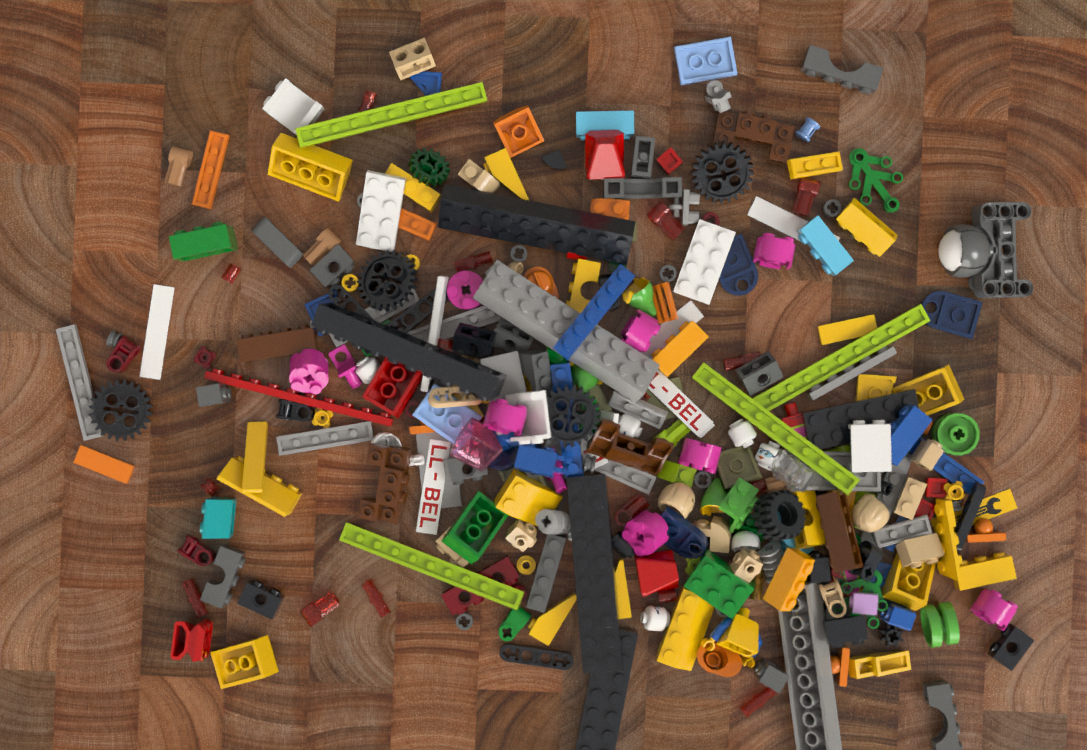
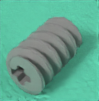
[535,509,571,535]
[758,542,784,583]

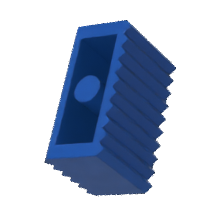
[879,601,916,631]

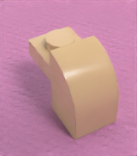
[458,159,500,193]
[693,515,732,553]

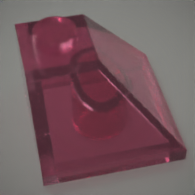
[449,418,503,472]

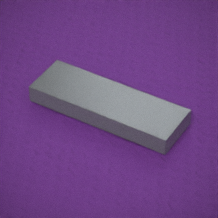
[608,390,668,429]
[872,515,933,548]

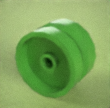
[931,413,980,455]
[920,601,960,648]

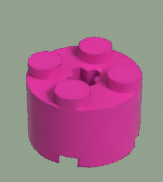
[753,233,795,269]
[447,271,483,310]
[619,309,661,352]
[289,349,329,394]
[483,399,527,436]
[678,438,721,474]
[622,510,669,556]
[970,588,1018,631]

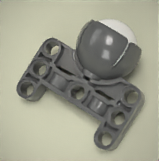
[938,202,1034,298]

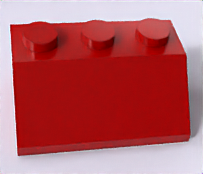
[362,357,423,419]

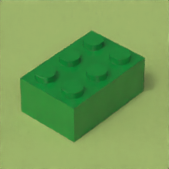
[168,222,238,262]
[441,491,508,564]
[684,549,755,619]

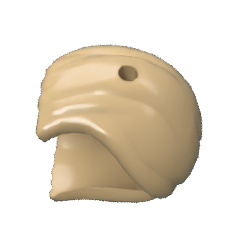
[658,482,695,519]
[851,494,889,533]

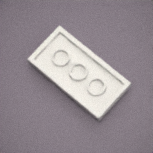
[356,170,406,252]
[673,219,736,305]

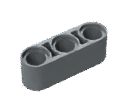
[251,216,304,268]

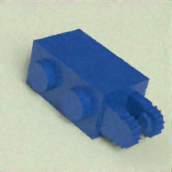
[514,443,573,478]

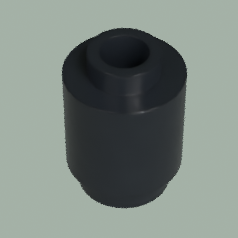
[612,531,635,559]

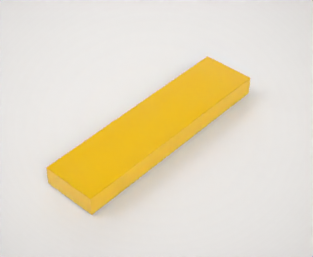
[242,422,268,493]

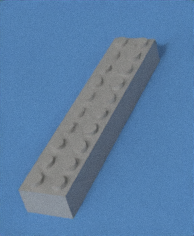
[473,260,660,403]
[778,581,842,750]

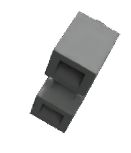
[200,544,246,608]

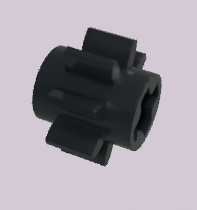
[879,623,904,647]

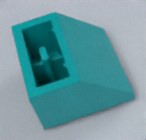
[200,496,237,539]

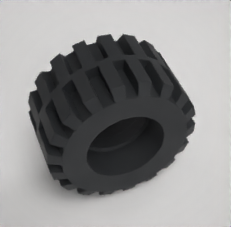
[752,490,806,542]

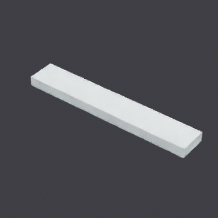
[420,276,449,392]

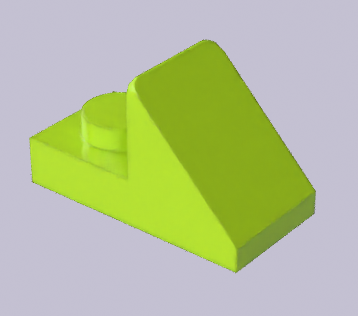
[654,460,697,487]

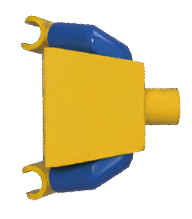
[701,608,762,668]

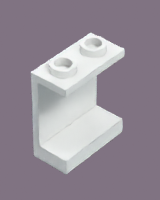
[262,78,325,135]
[505,390,551,445]
[848,420,892,472]

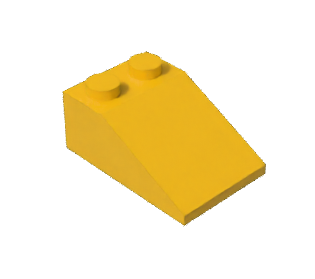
[892,364,965,416]
[494,468,563,526]
[882,552,936,611]
[210,635,279,689]

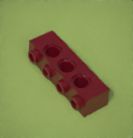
[441,555,519,615]

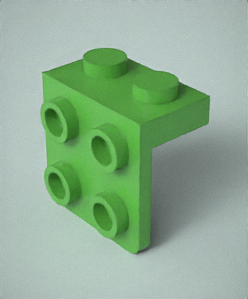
[719,477,759,533]

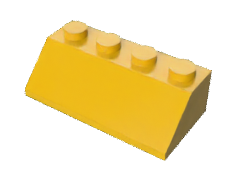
[268,133,353,202]
[217,456,302,517]
[655,586,715,671]

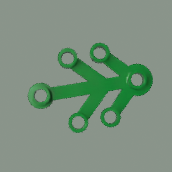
[848,148,903,213]
[832,570,888,629]

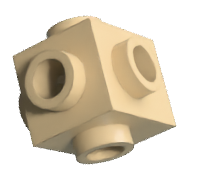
[505,519,538,552]
[730,548,763,583]

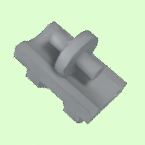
[704,80,731,113]
[668,189,700,226]

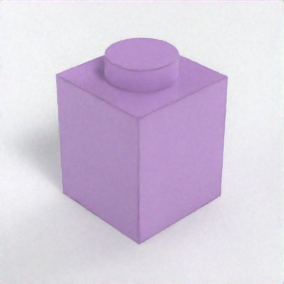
[849,591,879,615]

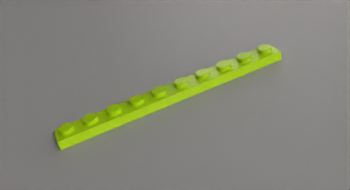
[295,82,487,148]
[752,304,930,411]
[692,362,860,496]
[339,522,524,610]

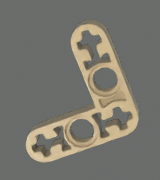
[428,355,482,408]

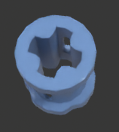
[795,117,820,143]

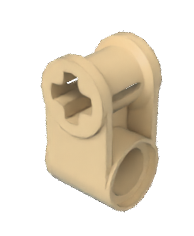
[819,579,847,618]

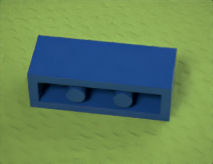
[891,404,932,466]

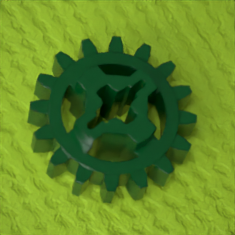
[408,148,450,187]

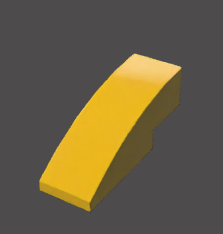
[848,650,911,679]

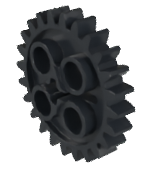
[691,141,754,204]
[357,250,418,312]
[89,379,153,441]
[546,383,601,447]

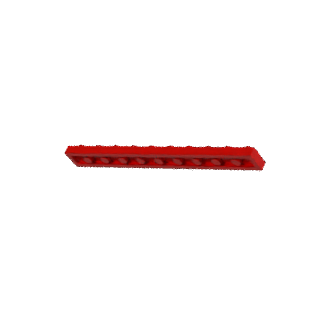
[204,368,394,427]

